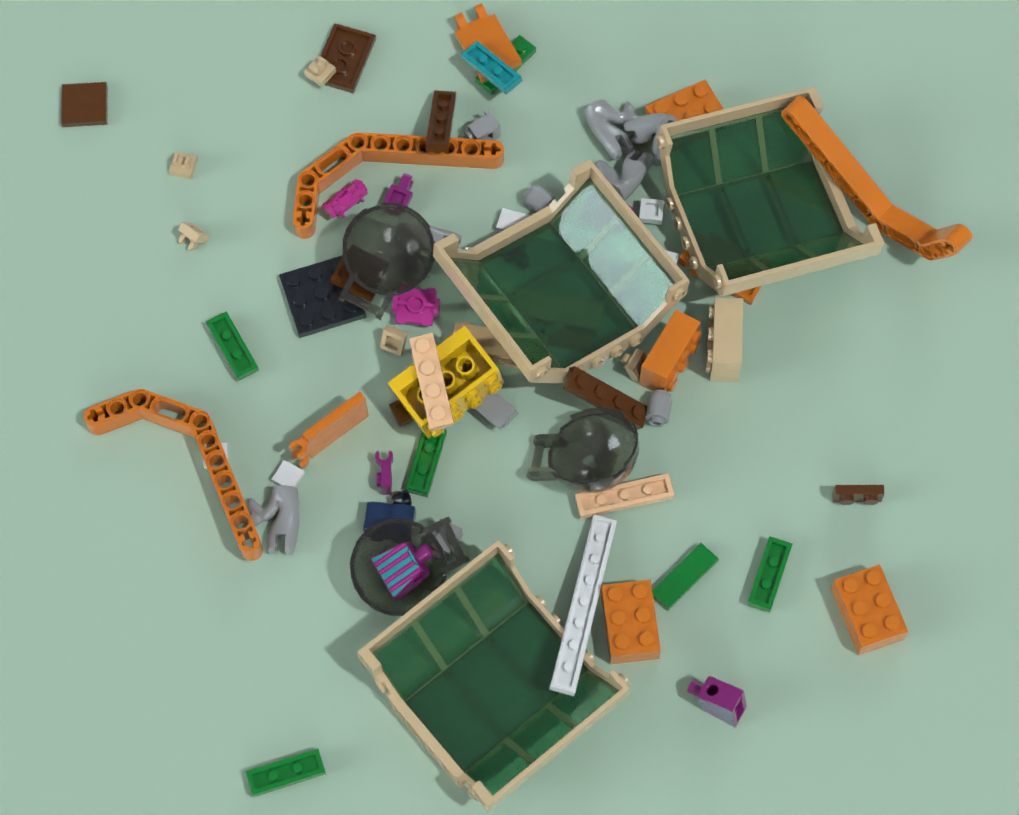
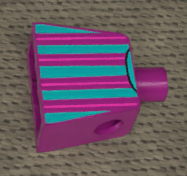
[371,542,434,600]
[687,676,747,728]

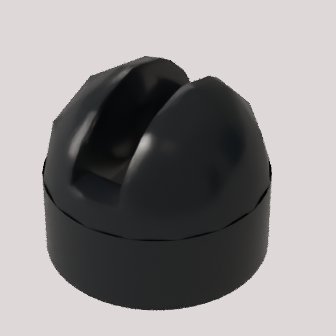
[391,490,412,506]

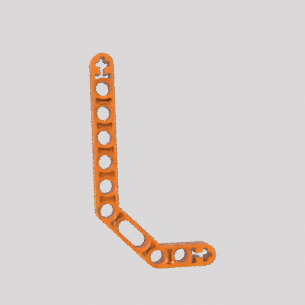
[781,96,973,261]
[293,132,504,239]
[84,389,263,561]

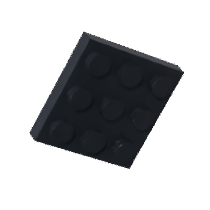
[279,256,366,338]

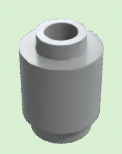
[523,185,558,212]
[645,390,672,427]

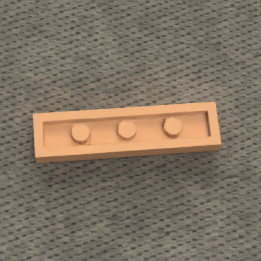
[409,333,455,431]
[575,473,674,519]

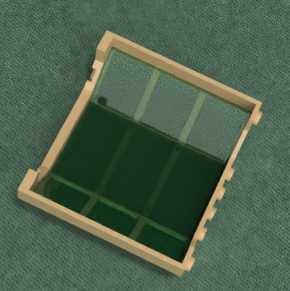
[656,87,884,296]
[433,159,690,383]
[358,540,630,812]

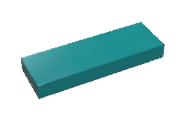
[461,41,523,94]

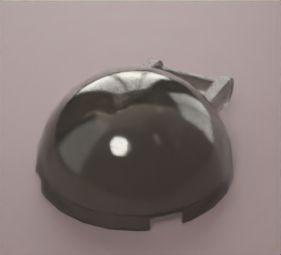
[338,202,435,320]
[526,407,639,493]
[350,517,471,616]

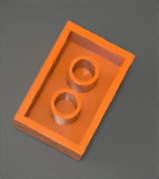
[645,79,725,152]
[639,310,702,392]
[831,564,909,655]
[601,579,661,664]

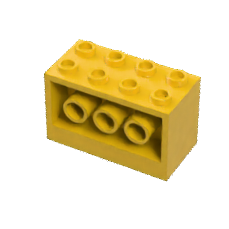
[388,326,504,439]

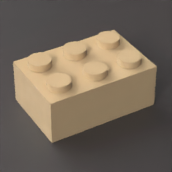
[706,297,743,382]

